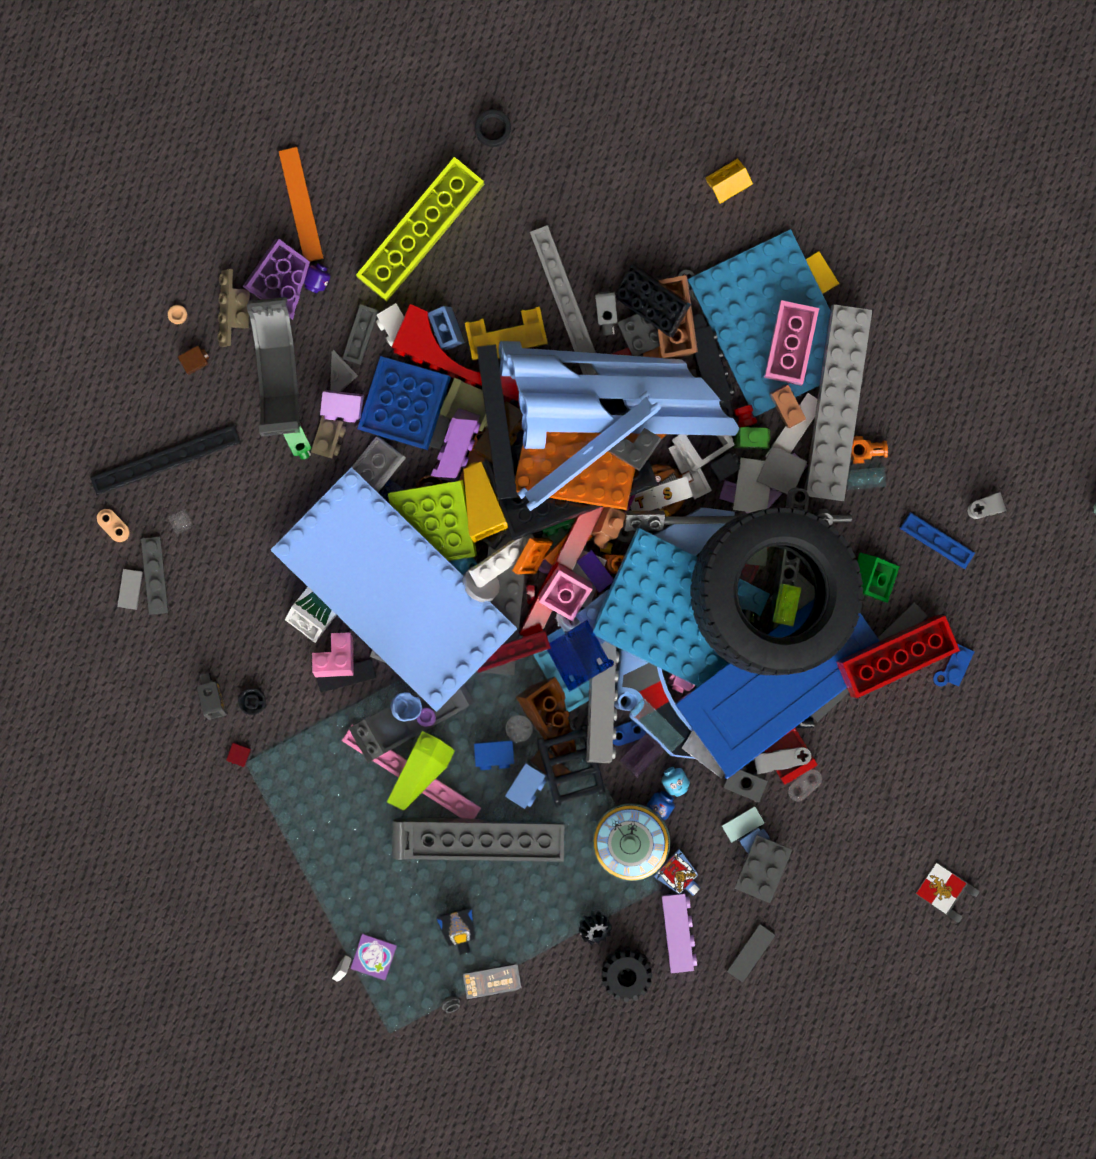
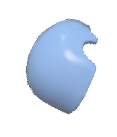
[390,692,422,722]

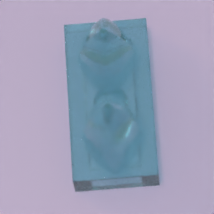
[847,467,886,490]

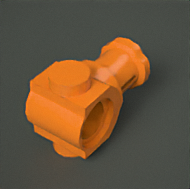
[851,436,888,464]
[603,555,624,574]

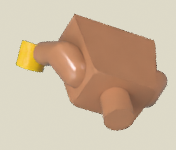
[591,507,625,554]

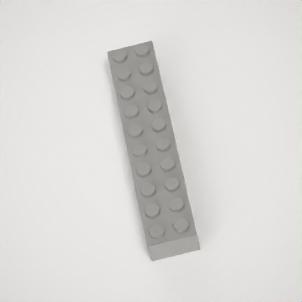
[804,305,872,501]

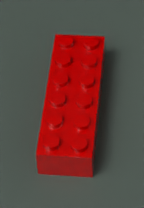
[836,614,960,698]

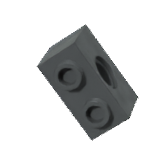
[723,767,768,802]

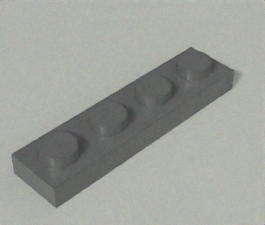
[141,537,169,615]

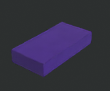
[577,550,614,593]

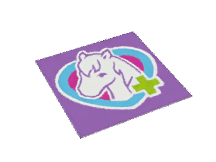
[351,934,397,980]

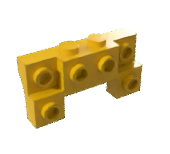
[465,307,548,360]

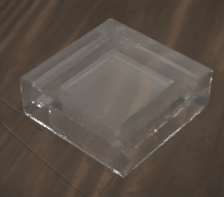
[168,509,194,534]

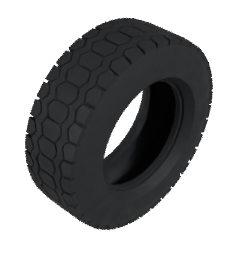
[690,507,863,675]

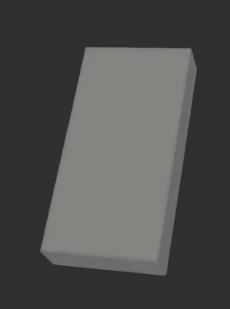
[117,569,143,610]

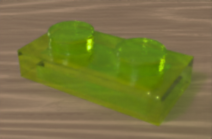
[773,584,801,626]

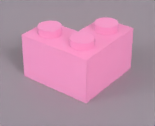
[312,633,354,677]

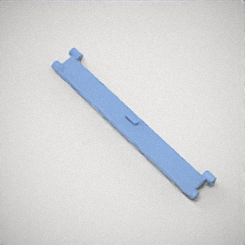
[517,391,661,511]

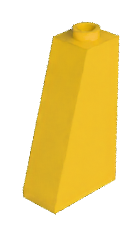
[464,462,508,542]

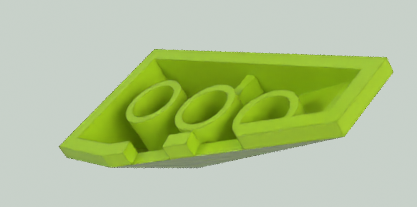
[387,731,455,811]

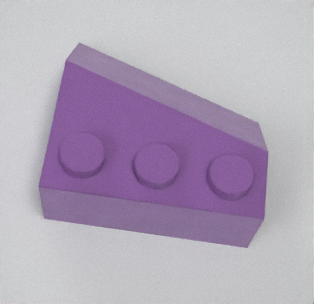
[243,239,310,320]
[431,408,481,478]

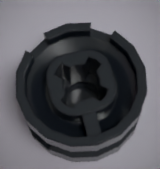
[238,688,266,715]

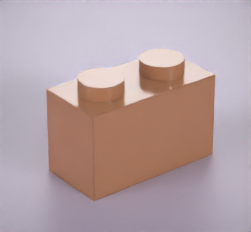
[769,384,806,428]

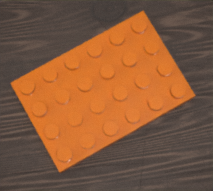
[515,432,640,510]

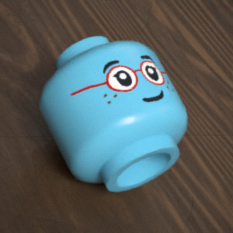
[661,767,690,797]

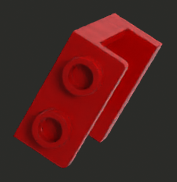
[764,727,818,785]

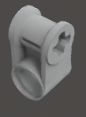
[967,492,1006,519]

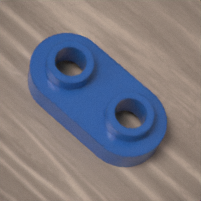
[613,721,646,746]

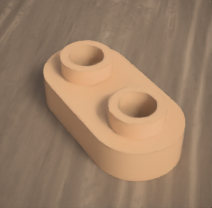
[97,509,130,542]

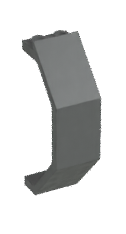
[247,297,300,437]
[348,684,474,763]

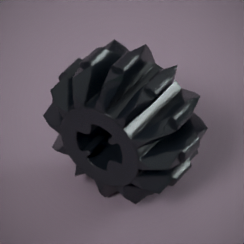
[579,912,612,945]

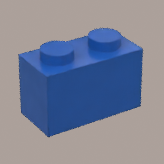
[474,740,514,770]

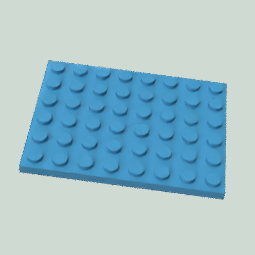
[687,229,830,417]
[590,528,770,687]

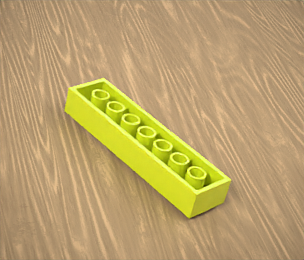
[356,157,484,302]

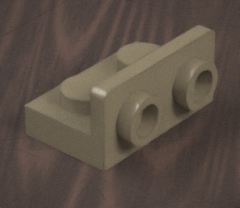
[311,416,346,459]

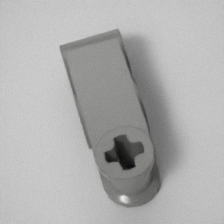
[754,747,811,774]

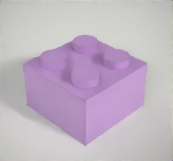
[320,390,364,422]

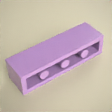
[662,893,697,973]

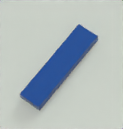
[900,512,975,569]

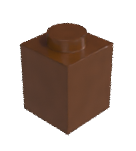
[178,346,209,375]

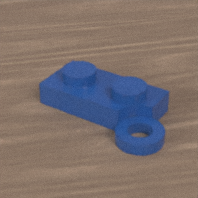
[933,644,975,687]

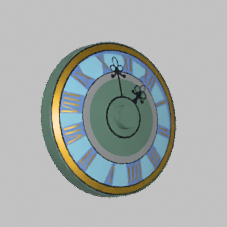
[593,803,670,881]

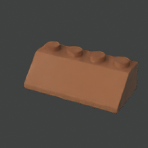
[658,275,698,358]

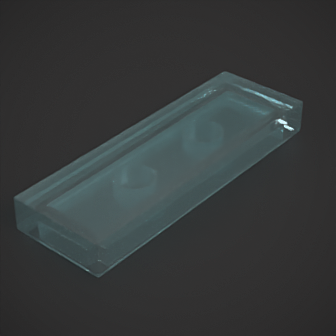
[630,698,684,753]

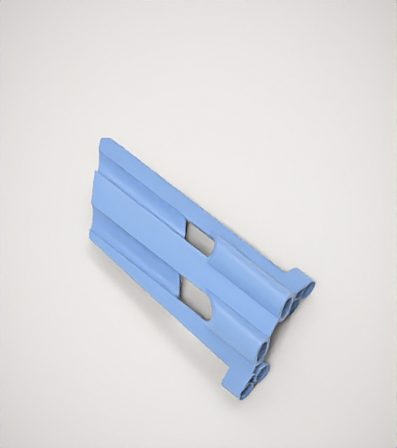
[499,341,739,449]

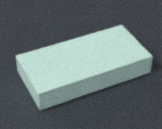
[722,806,764,843]

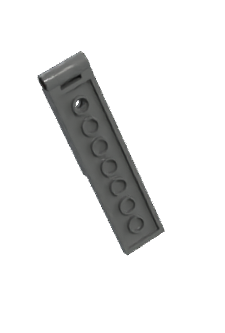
[392,818,564,862]

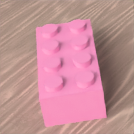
[764,300,819,386]

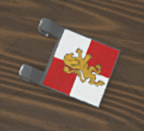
[915,862,979,923]

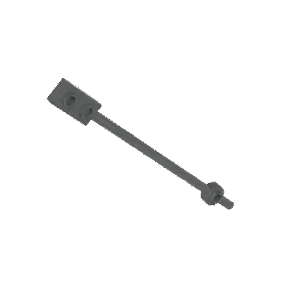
[624,509,852,531]

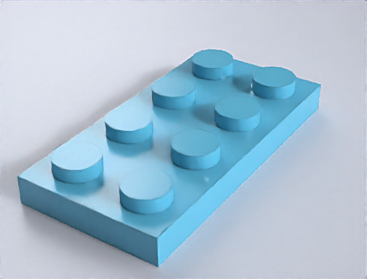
[533,628,590,712]

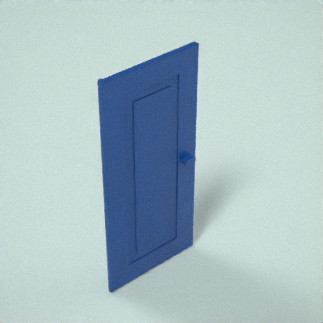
[675,599,879,779]

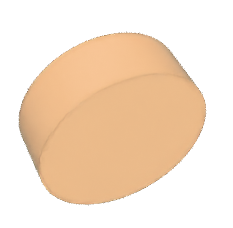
[168,305,187,324]

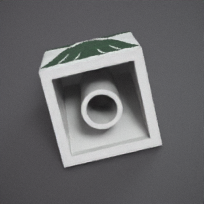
[285,587,336,643]

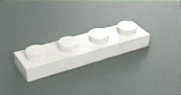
[469,534,534,587]

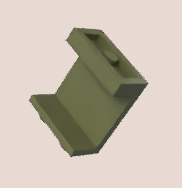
[440,378,488,432]

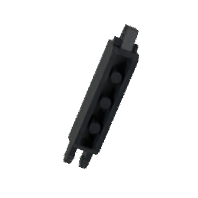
[693,314,734,416]

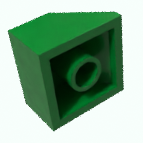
[857,553,900,603]

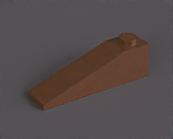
[516,677,577,756]

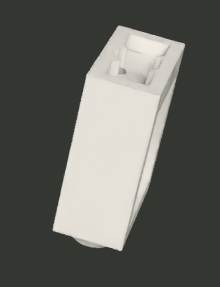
[672,434,734,472]

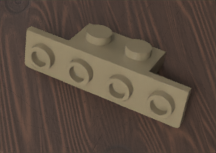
[218,269,250,347]

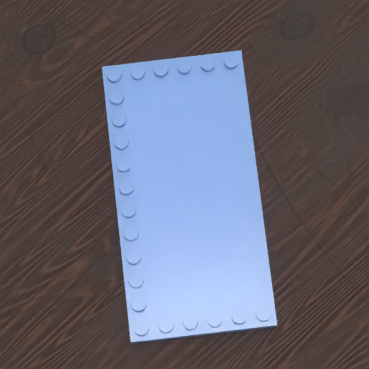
[271,467,517,712]

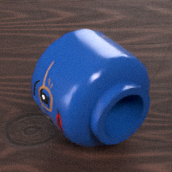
[647,791,675,820]

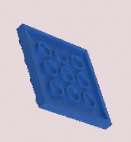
[357,356,451,450]

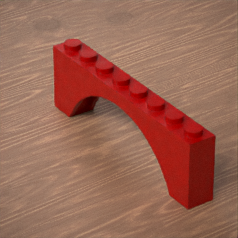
[391,304,520,407]

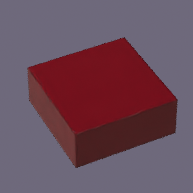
[226,743,251,767]

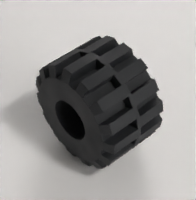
[602,947,652,1002]

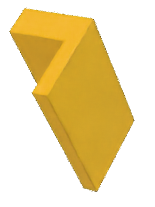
[705,158,753,203]

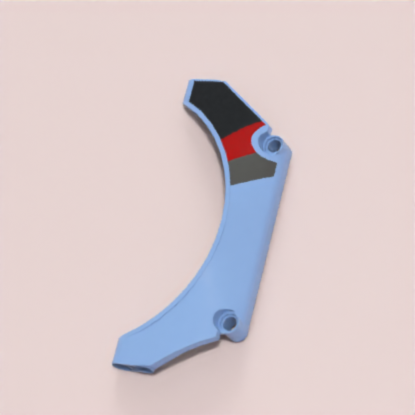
[614,507,735,759]

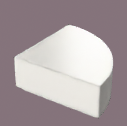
[332,955,351,981]

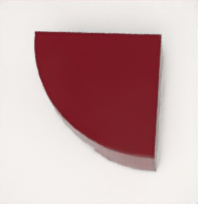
[527,585,535,605]

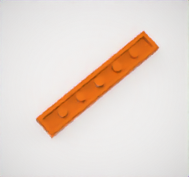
[279,147,324,262]

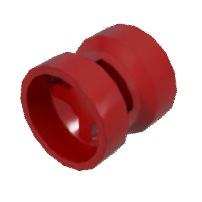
[734,405,757,428]

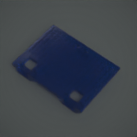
[547,620,614,692]

